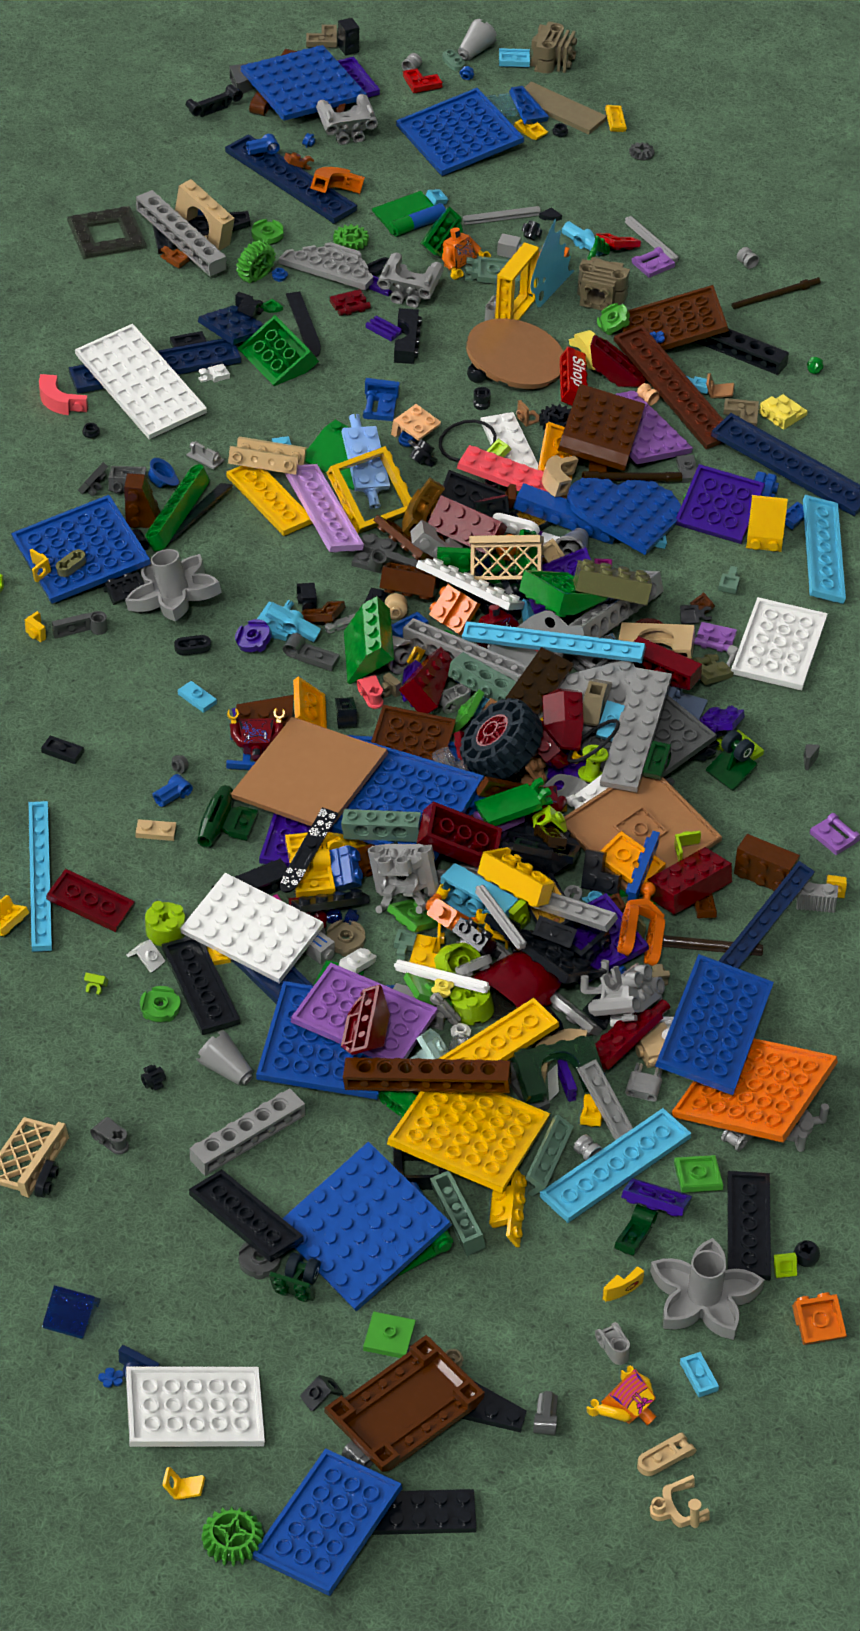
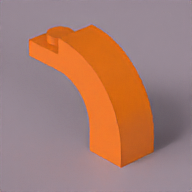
[310,167,365,194]

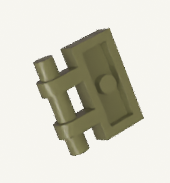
[692,654,734,685]

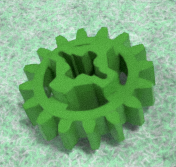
[333,224,369,250]

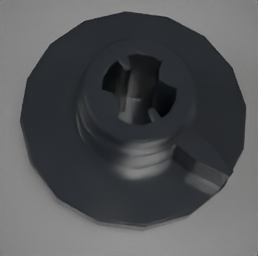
[408,439,438,467]

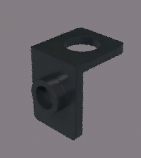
[300,1375,344,1411]

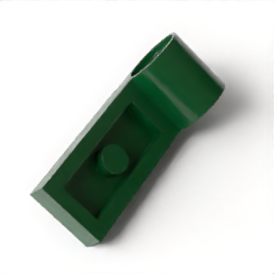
[614,1204,658,1256]

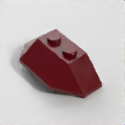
[590,335,646,387]
[542,688,584,751]
[341,984,390,1055]

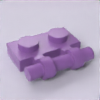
[694,622,737,652]

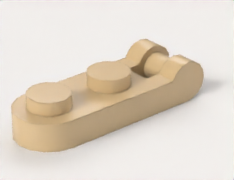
[637,1432,697,1476]

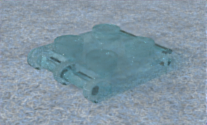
[485,93,520,118]

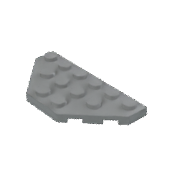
[279,242,373,290]

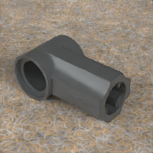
[533,1391,558,1436]

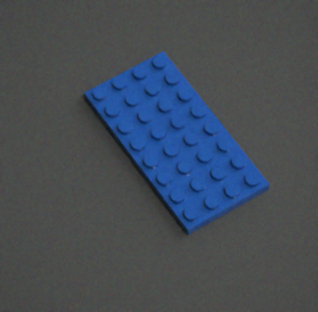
[655,954,774,1095]

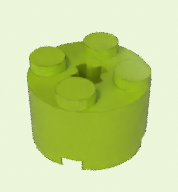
[145,901,185,947]
[434,943,481,974]
[450,986,494,1025]

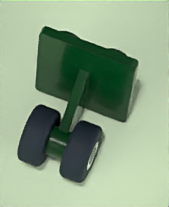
[706,730,758,791]
[269,1252,321,1302]

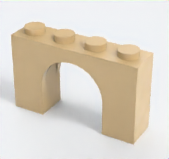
[175,179,235,251]
[619,622,695,659]

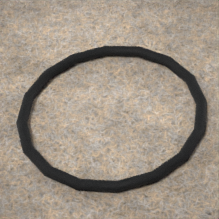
[438,419,497,462]
[567,719,620,763]

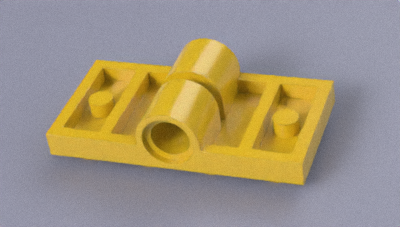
[285,832,335,898]

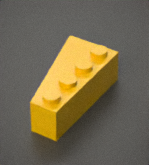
[477,847,555,907]

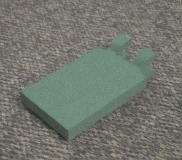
[465,256,521,286]

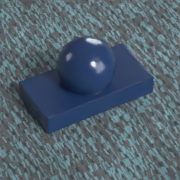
[118,1345,160,1378]

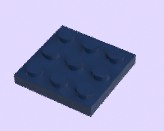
[198,305,264,345]

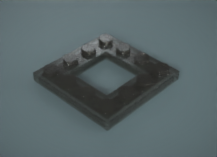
[67,206,147,260]

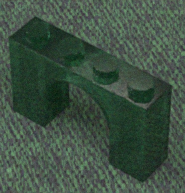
[511,1036,605,1104]

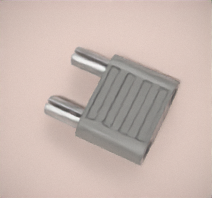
[625,1063,663,1102]

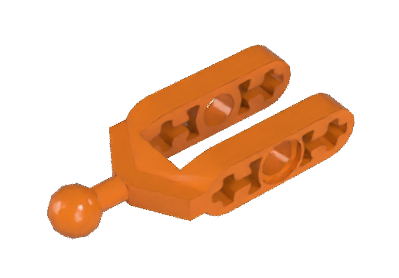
[617,882,665,966]

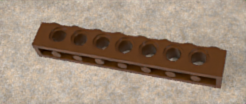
[343,1057,512,1093]

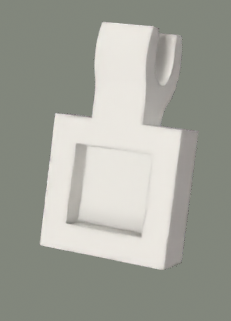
[198,364,230,383]

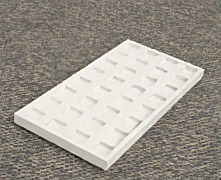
[75,324,207,439]

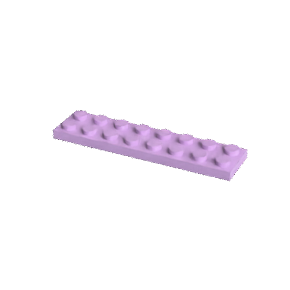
[285,464,364,553]

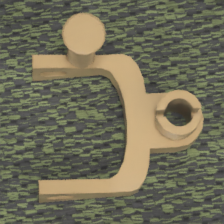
[650,1475,710,1528]

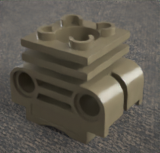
[530,21,577,74]
[577,257,630,310]

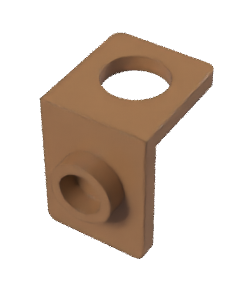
[706,373,735,398]
[516,400,540,427]

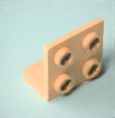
[391,404,441,441]

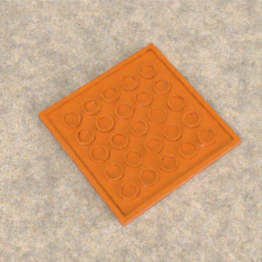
[672,1038,838,1143]

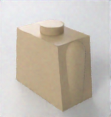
[635,1022,668,1068]

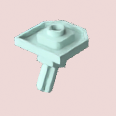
[409,1028,449,1059]

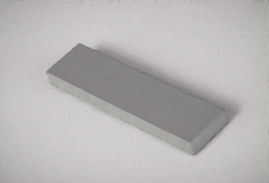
[577,1059,633,1140]

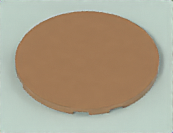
[466,318,563,389]

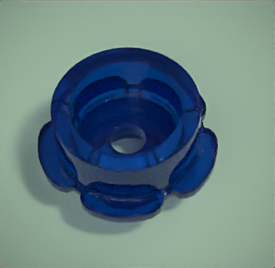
[327,908,342,924]
[343,908,359,925]

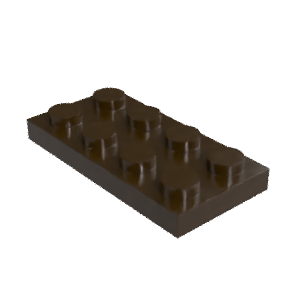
[505,647,574,717]

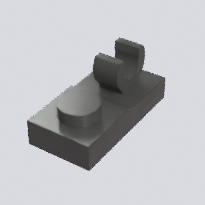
[78,462,108,496]

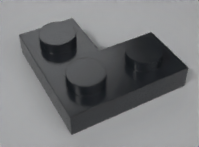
[581,849,622,894]

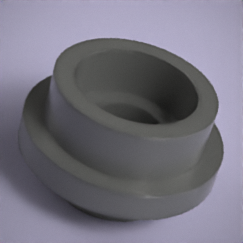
[171,755,188,774]

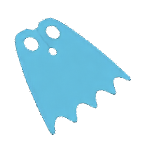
[530,219,574,307]

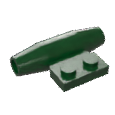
[197,785,258,847]

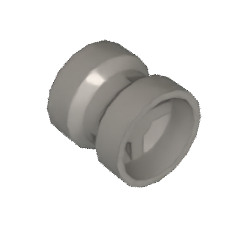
[401,53,422,71]
[737,247,759,269]
[573,1134,603,1161]

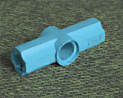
[562,221,603,256]
[265,602,321,642]

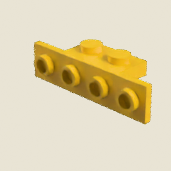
[489,1169,527,1247]

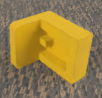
[25,611,46,642]
[580,1094,603,1127]

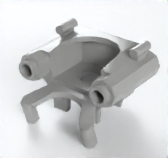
[316,94,378,145]
[377,253,444,308]
[368,844,439,914]
[580,960,665,1022]

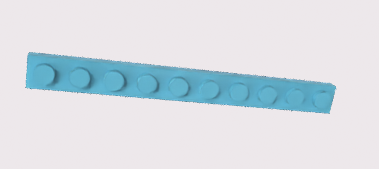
[462,621,646,663]
[28,801,52,952]

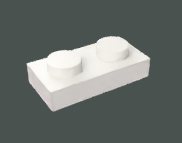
[339,948,377,974]

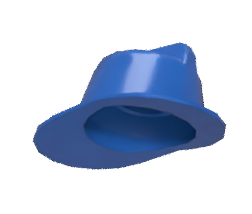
[148,458,179,488]

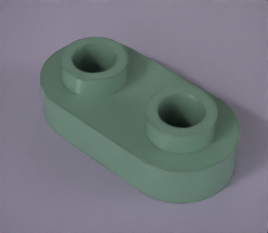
[442,49,465,71]

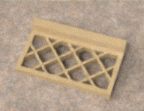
[469,535,544,580]
[0,1117,69,1198]

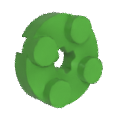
[251,219,284,244]
[597,303,630,335]
[140,986,181,1022]

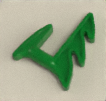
[587,235,610,260]

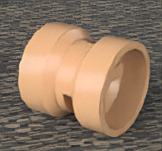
[637,383,660,406]

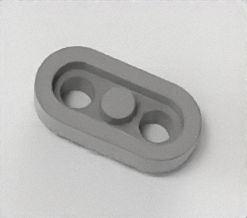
[454,954,493,977]

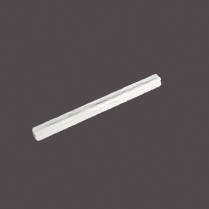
[394,959,490,993]

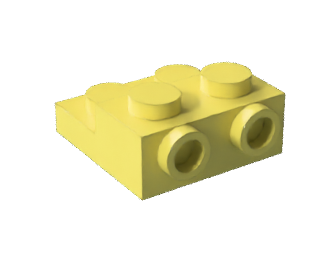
[759,394,808,430]

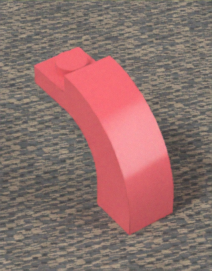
[39,374,88,415]

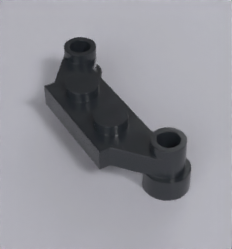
[185,84,243,117]

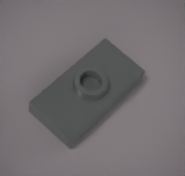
[676,455,697,483]

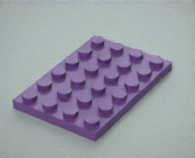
[616,391,693,464]
[291,963,438,1059]

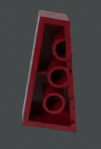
[633,636,702,690]

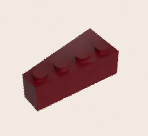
[399,647,452,714]

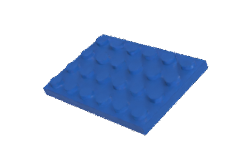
[253,1448,402,1596]

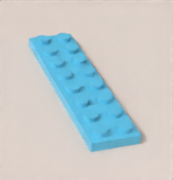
[803,495,846,604]
[540,1108,691,1223]

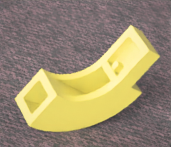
[569,330,596,370]

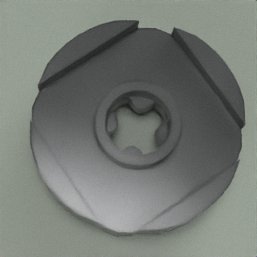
[238,1242,281,1280]

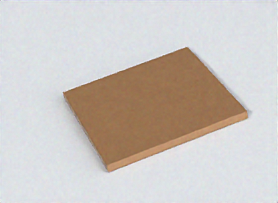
[231,717,388,829]
[564,775,722,897]

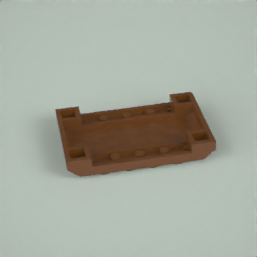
[558,384,645,471]
[324,1335,485,1472]

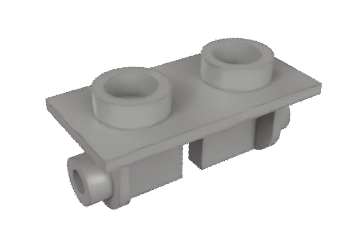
[186,441,224,470]

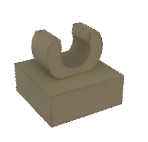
[381,672,401,698]

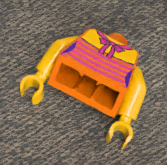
[586,1365,657,1425]

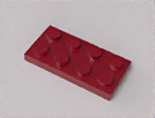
[46,868,135,932]

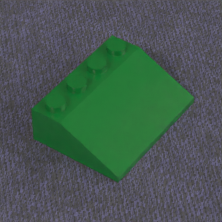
[237,315,319,386]
[305,419,388,490]
[519,570,608,617]
[344,596,394,684]

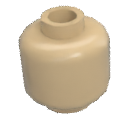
[385,593,408,620]

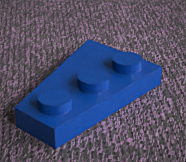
[509,86,549,125]

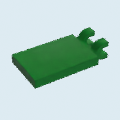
[474,777,553,826]

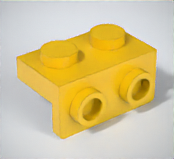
[0,895,29,936]

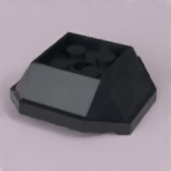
[499,820,581,875]

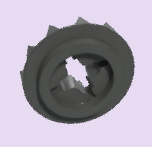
[629,142,654,160]

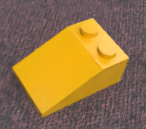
[746,495,788,552]

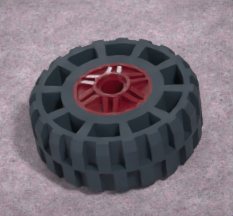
[460,698,543,779]

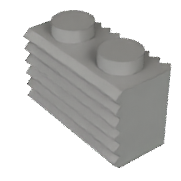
[796,882,838,913]

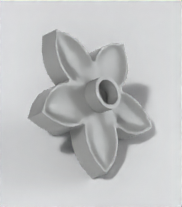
[125,549,222,621]
[650,1238,764,1340]

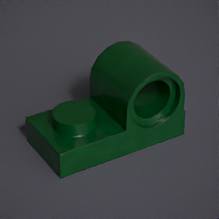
[642,741,671,780]

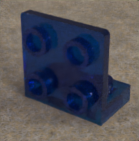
[42,1285,101,1339]

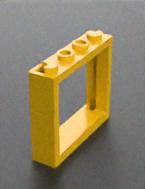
[495,242,539,320]
[326,446,412,534]

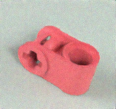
[357,675,383,709]

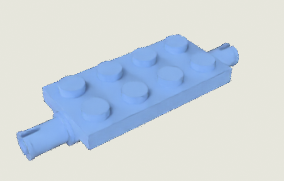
[341,414,390,509]

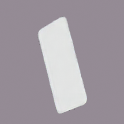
[547,1064,559,1101]

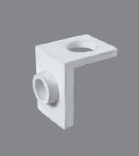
[126,940,165,972]

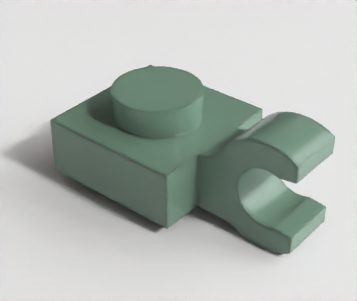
[718,566,740,594]
[394,929,418,962]

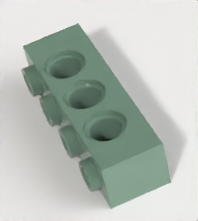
[448,652,516,702]
[341,809,422,842]
[430,1171,486,1256]

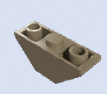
[583,679,612,726]

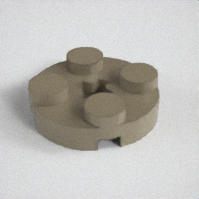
[326,920,366,956]

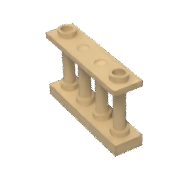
[228,437,307,475]

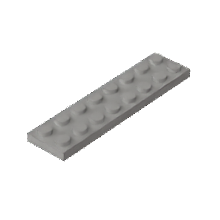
[600,667,672,793]

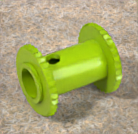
[578,745,609,783]

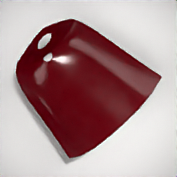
[470,951,562,1008]

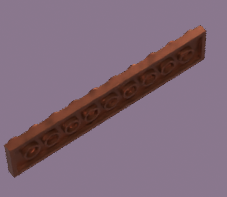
[614,325,723,449]

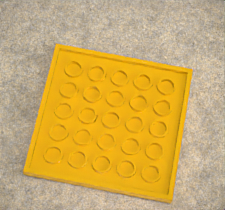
[387,1091,550,1193]

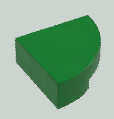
[260,299,283,313]

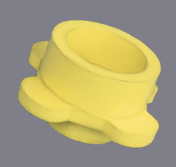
[431,979,454,998]

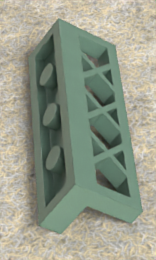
[525,1115,574,1196]

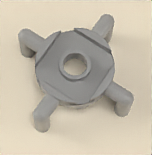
[786,1103,829,1152]

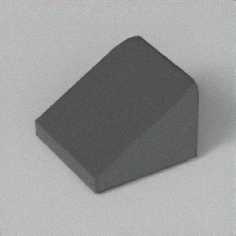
[804,744,820,770]

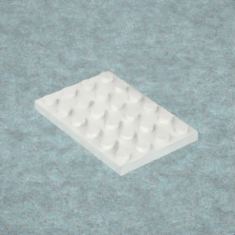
[731,597,828,691]
[180,873,324,984]
[126,1367,265,1447]

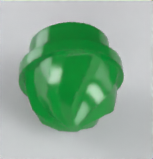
[807,357,824,374]

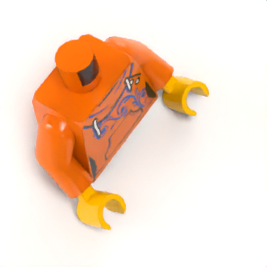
[442,228,491,280]
[425,884,488,931]

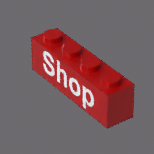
[560,346,588,406]

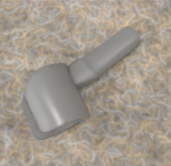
[726,645,738,667]

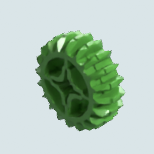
[236,240,276,283]
[202,1506,264,1567]

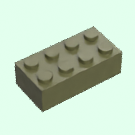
[573,559,652,605]

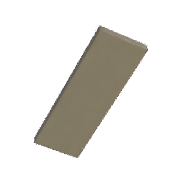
[524,82,607,135]

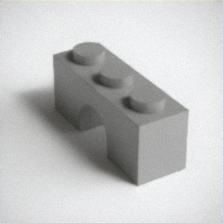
[410,520,463,558]

